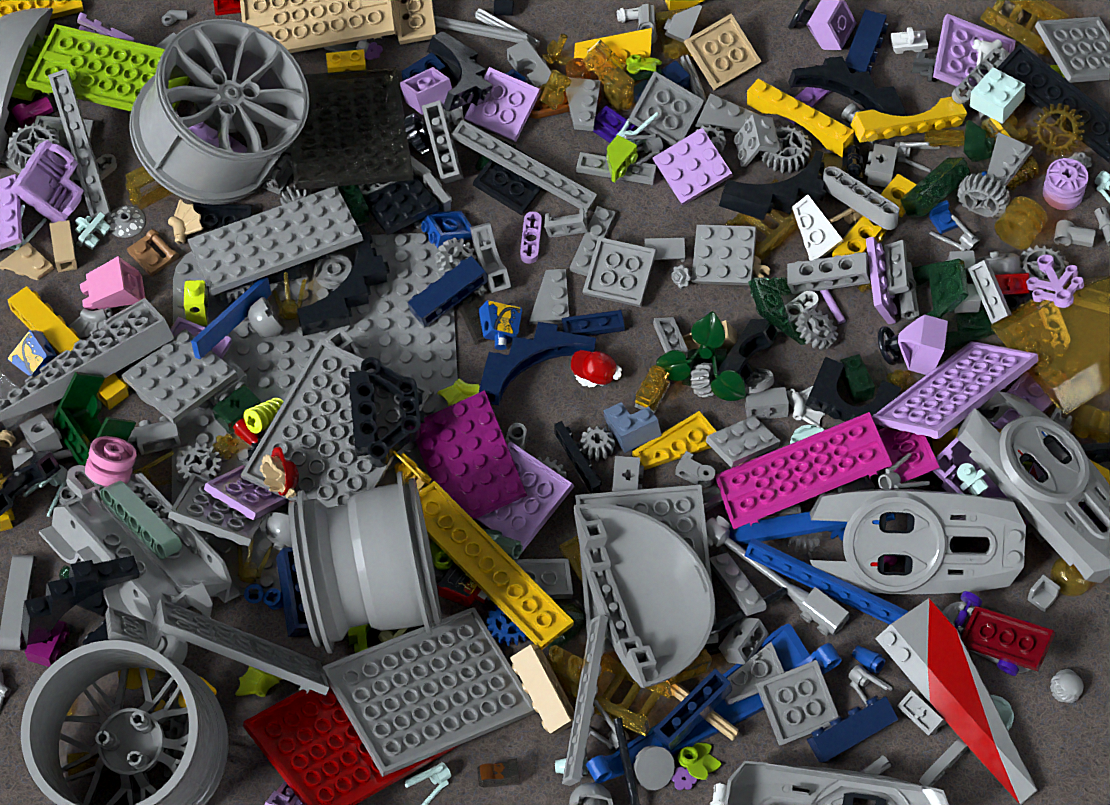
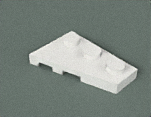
[792,195,844,260]

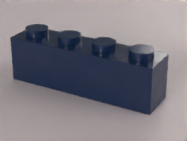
[845,9,889,75]
[407,256,488,328]
[276,547,310,637]
[653,668,732,752]
[806,695,898,762]

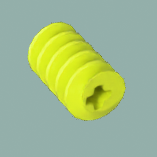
[244,397,284,434]

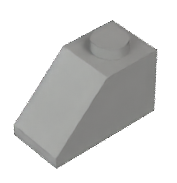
[664,5,702,43]

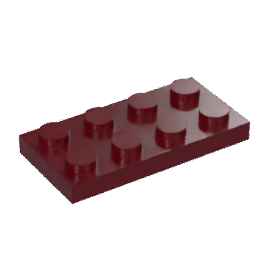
[961,606,1056,672]

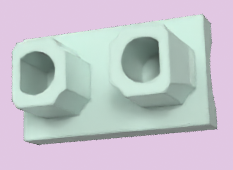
[75,212,111,250]
[957,463,989,496]

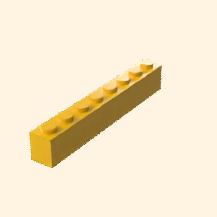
[7,286,129,410]

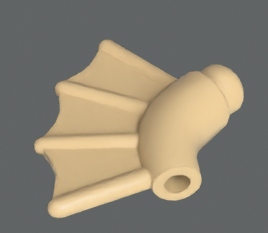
[168,199,204,244]

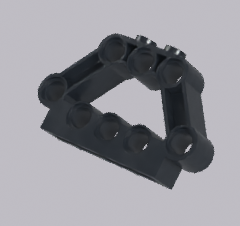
[349,357,425,468]

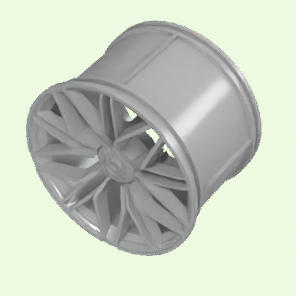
[21,640,229,805]

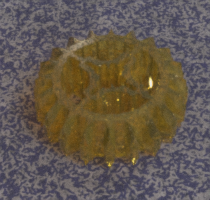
[1031,104,1085,156]

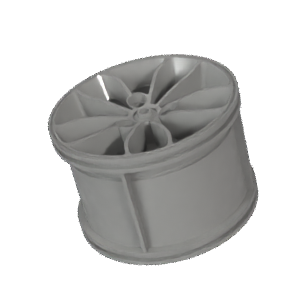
[129,19,309,205]

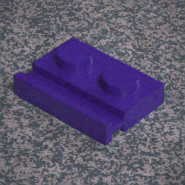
[593,106,636,143]

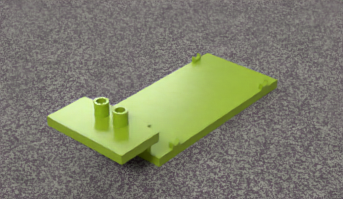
[11,24,191,112]

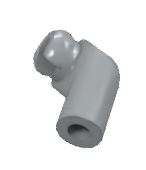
[162,10,188,26]

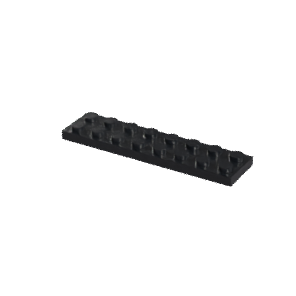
[996,44,1110,163]

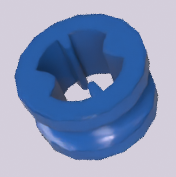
[244,583,264,604]
[264,588,283,610]

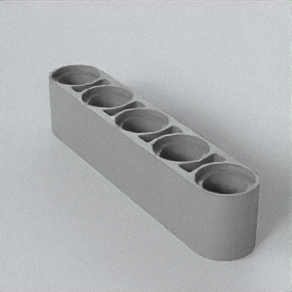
[823,166,899,230]
[0,555,36,651]

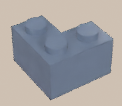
[603,402,662,453]

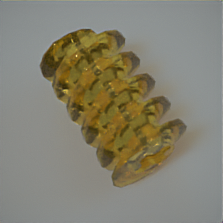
[1006,155,1040,190]

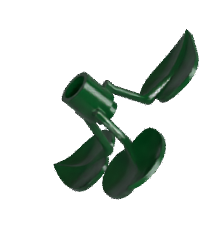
[656,311,747,401]

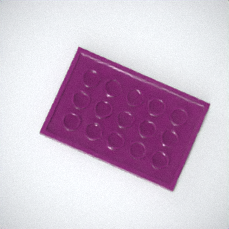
[411,390,528,520]

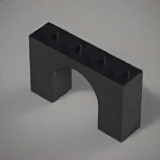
[805,357,901,430]

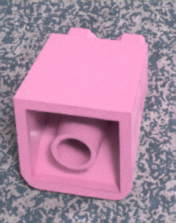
[80,256,145,311]

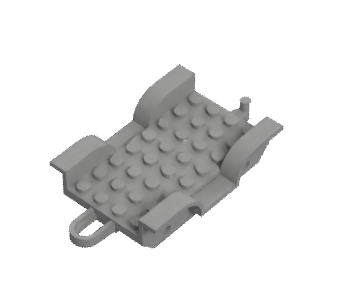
[39,465,240,625]

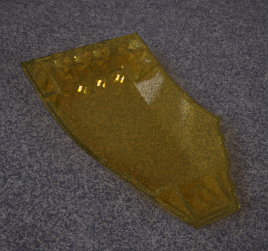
[991,274,1110,415]

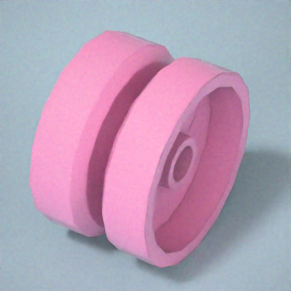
[85,436,137,486]

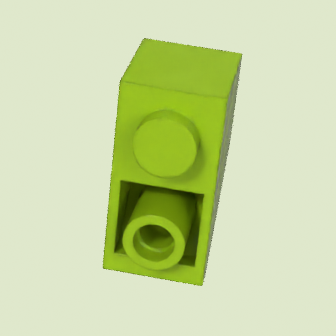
[606,134,638,183]

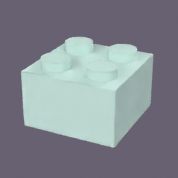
[970,67,1025,124]

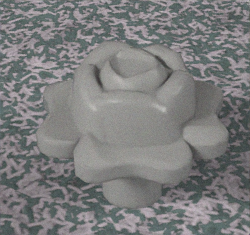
[1069,152,1092,169]
[671,264,692,288]

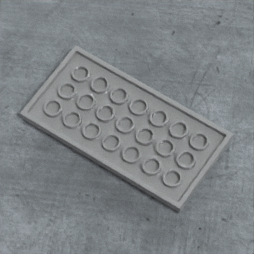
[188,186,363,296]

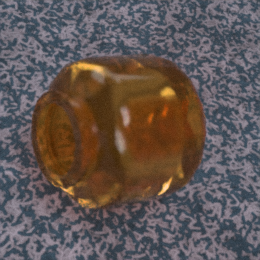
[566,58,591,79]

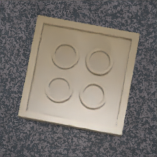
[684,13,762,90]

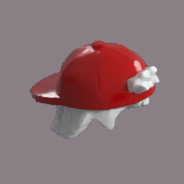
[571,350,622,387]

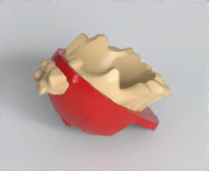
[260,447,299,498]

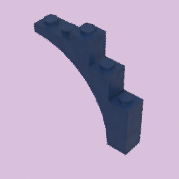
[479,322,596,406]

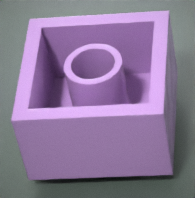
[400,67,452,115]

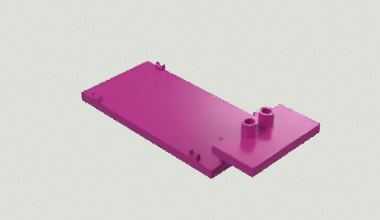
[715,412,940,529]

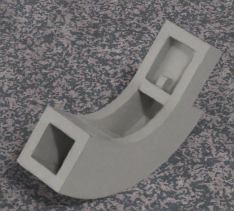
[470,222,511,293]

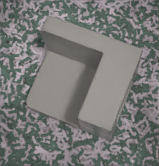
[1027,575,1060,612]

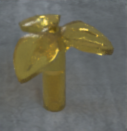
[542,34,574,65]

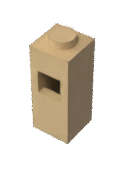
[50,220,78,272]

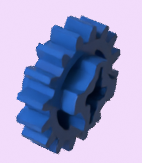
[487,605,526,646]

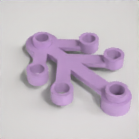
[1026,255,1084,308]

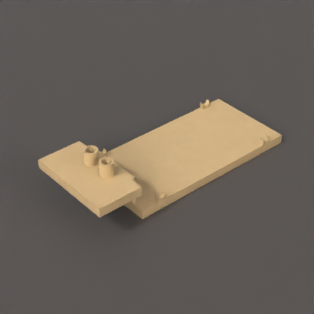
[240,0,437,53]

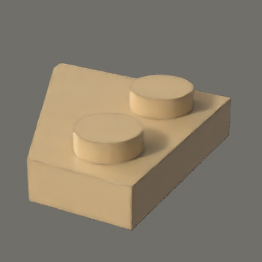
[0,242,54,280]

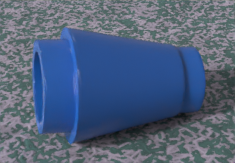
[852,645,885,674]

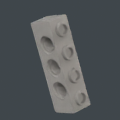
[422,100,464,184]
[787,252,871,294]

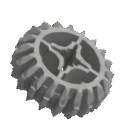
[8,123,61,169]
[759,125,812,173]
[957,173,1011,219]
[1020,245,1069,293]

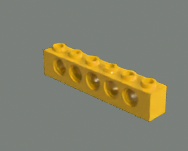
[832,174,918,269]

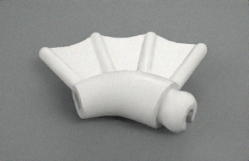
[972,39,1010,70]
[786,386,825,428]

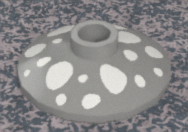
[106,205,146,238]

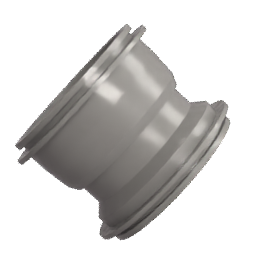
[288,471,442,654]

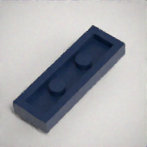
[562,310,625,336]

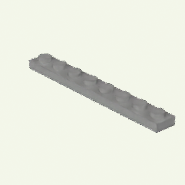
[48,69,112,220]
[451,120,597,212]
[562,614,608,786]

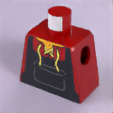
[437,563,488,607]

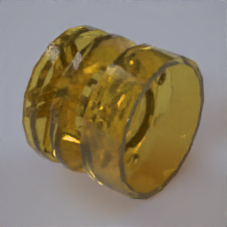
[994,196,1048,250]

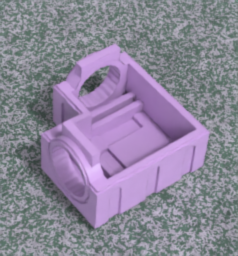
[10,140,84,223]

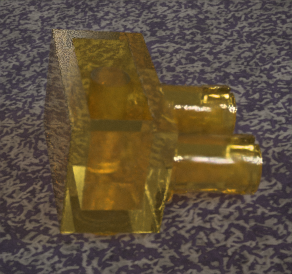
[546,645,584,692]

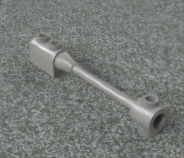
[12,416,182,470]
[706,515,849,636]

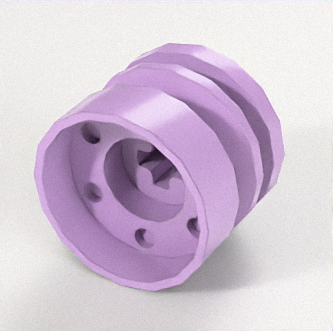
[1043,158,1088,210]

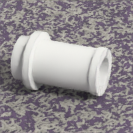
[617,7,639,23]
[710,783,727,805]

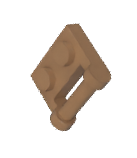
[127,229,179,277]

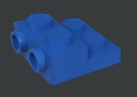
[421,211,473,248]

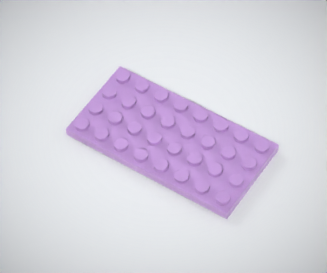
[872,341,1039,439]

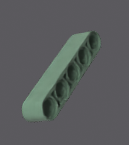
[100,481,182,559]

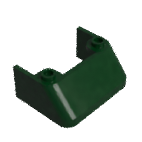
[53,371,136,466]

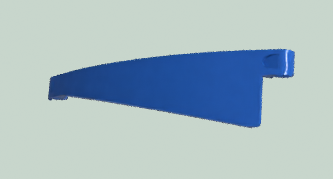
[585,624,842,783]

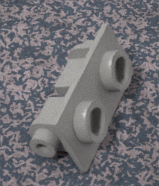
[262,154,298,195]

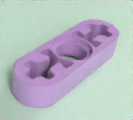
[520,212,542,264]

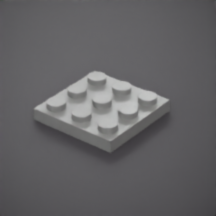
[627,71,704,146]
[692,225,757,286]
[583,237,657,307]
[755,660,838,746]

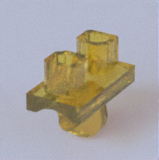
[540,70,572,110]

